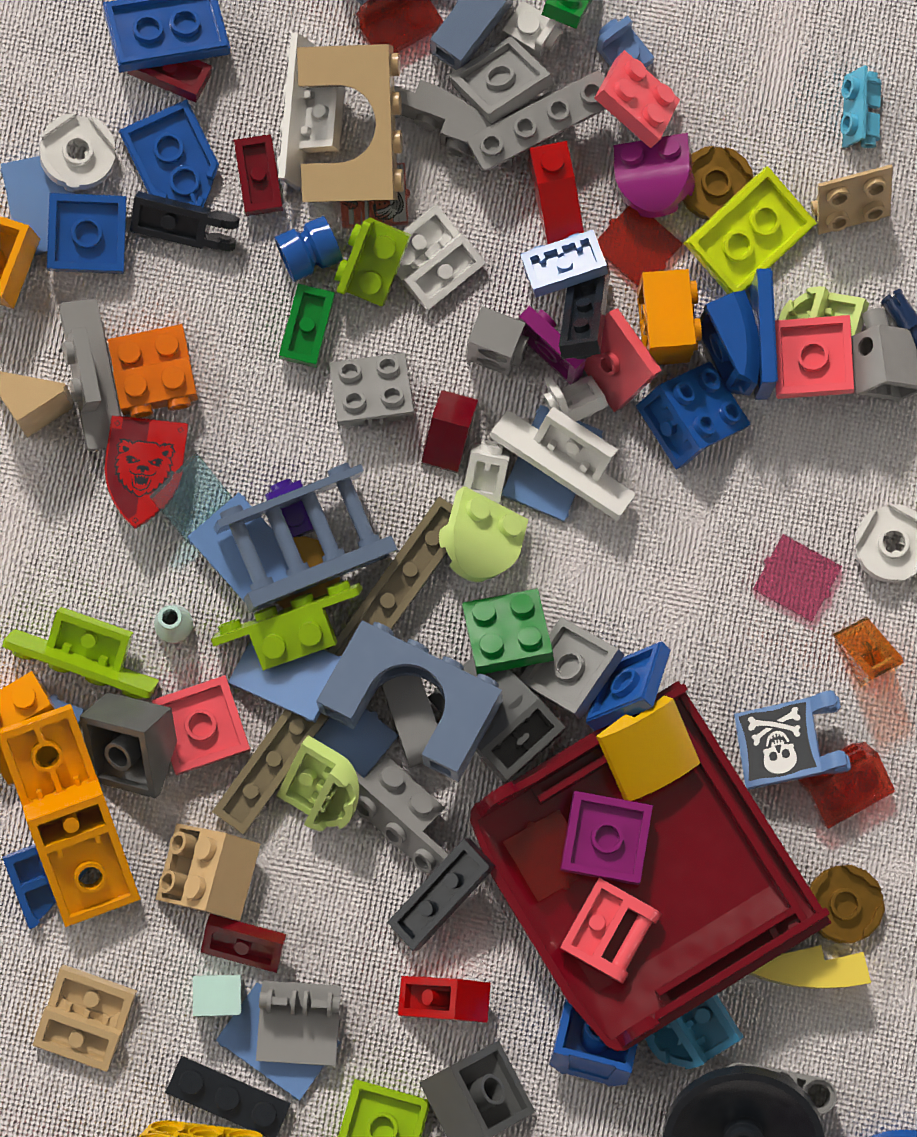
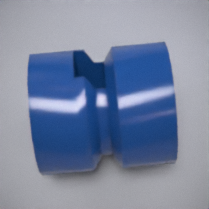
[274,216,343,282]

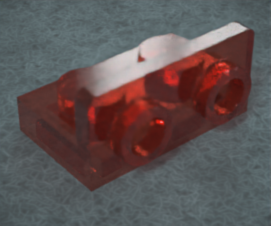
[356,0,444,53]
[798,742,896,829]

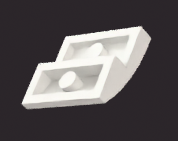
[396,204,486,310]

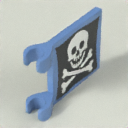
[734,690,851,790]

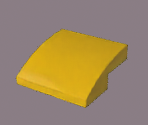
[596,696,700,801]

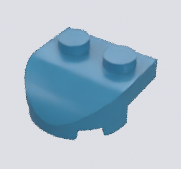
[645,995,744,1069]

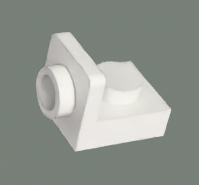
[502,0,563,58]
[464,441,511,504]

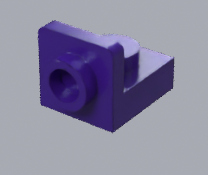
[265,479,314,538]

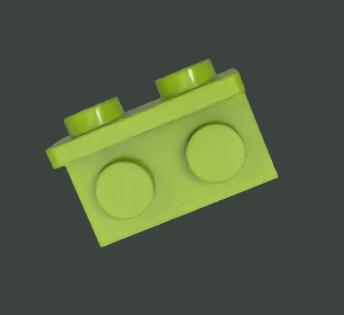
[334,217,412,307]

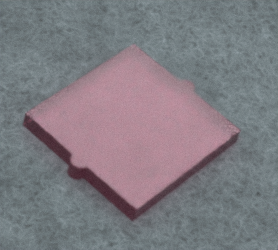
[752,534,842,622]

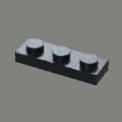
[387,838,496,951]
[165,1056,291,1137]

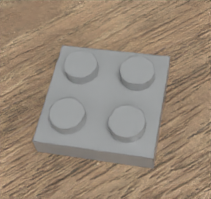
[449,36,554,124]
[519,617,624,720]

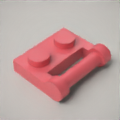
[560,878,661,984]

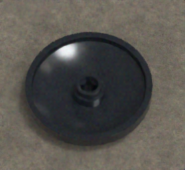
[663,1066,825,1137]

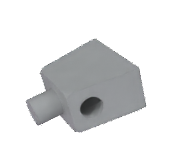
[852,308,917,401]

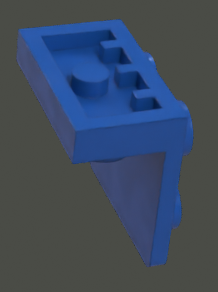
[636,362,750,470]

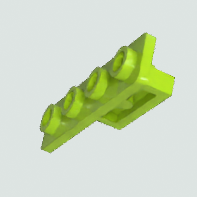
[210,580,363,670]
[2,607,159,699]

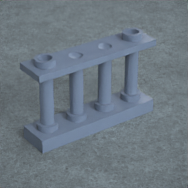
[214,463,398,613]

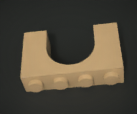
[297,44,404,202]

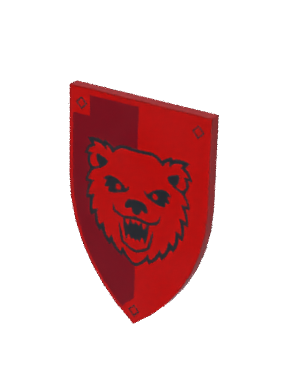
[105,415,189,529]

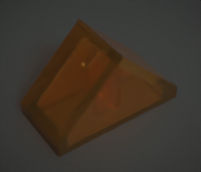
[833,617,904,688]

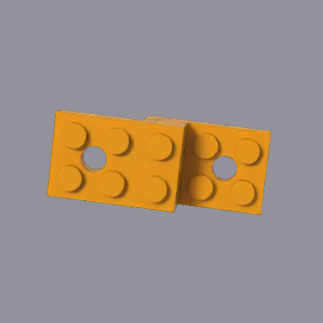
[0,704,141,927]

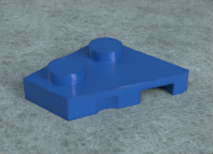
[2,844,91,930]

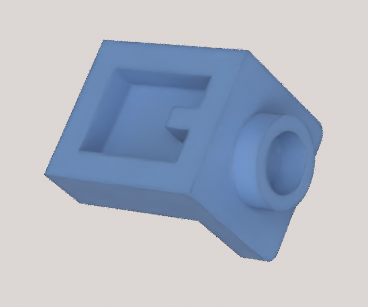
[596,16,654,67]

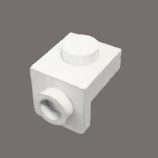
[543,375,608,421]

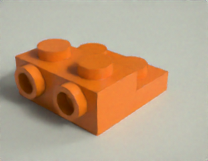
[107,324,198,418]

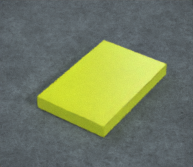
[683,166,817,294]

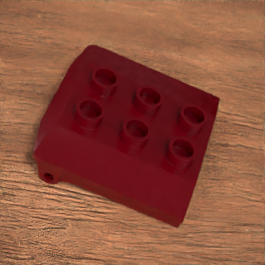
[470,681,832,1051]

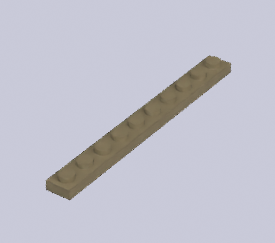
[212,496,453,836]

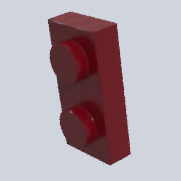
[127,60,212,103]
[234,134,283,216]
[201,914,287,973]

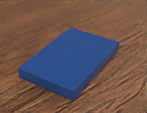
[103,0,230,73]
[749,268,778,400]

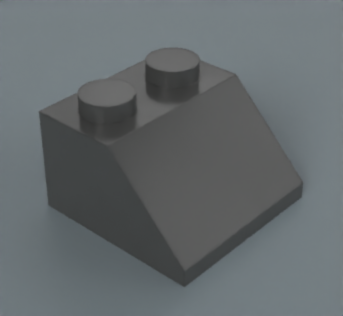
[80,692,177,798]
[419,1040,536,1137]

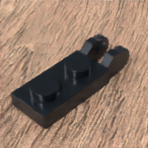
[130,191,240,252]

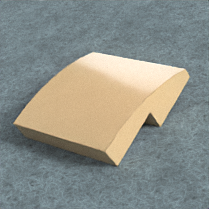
[32,964,137,1072]

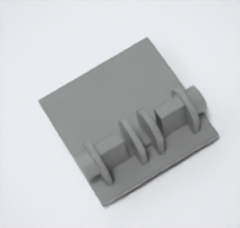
[329,352,414,429]
[256,980,341,1066]

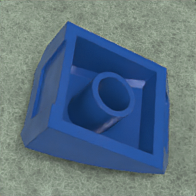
[700,290,760,396]
[549,998,638,1087]

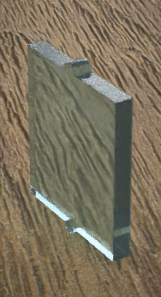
[149,453,233,545]

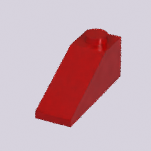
[528,141,584,245]

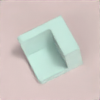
[193,975,243,1017]

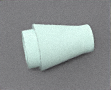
[154,605,193,643]

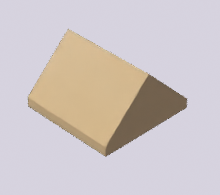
[0,371,74,438]

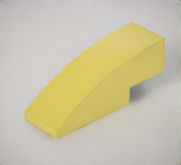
[749,945,871,989]

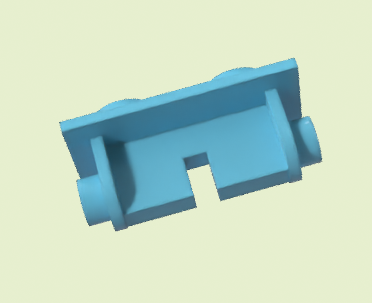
[840,65,882,148]

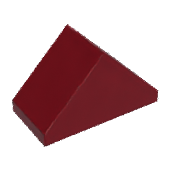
[421,390,478,473]

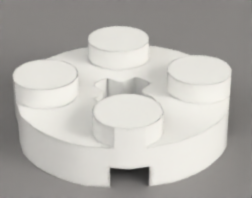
[39,114,115,192]
[853,504,917,583]

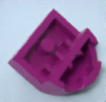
[613,133,695,218]

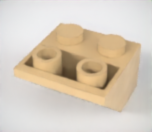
[155,823,261,921]

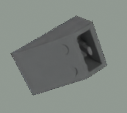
[428,657,566,784]

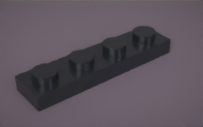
[559,260,610,359]

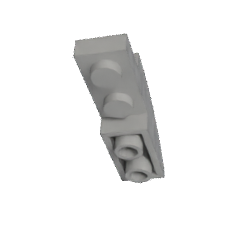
[394,79,514,170]

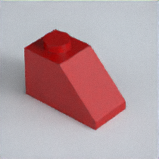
[398,976,491,1023]

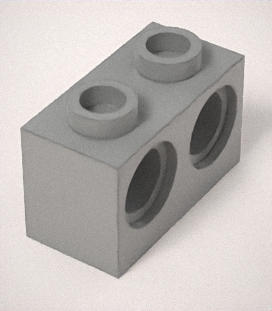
[466,306,529,376]

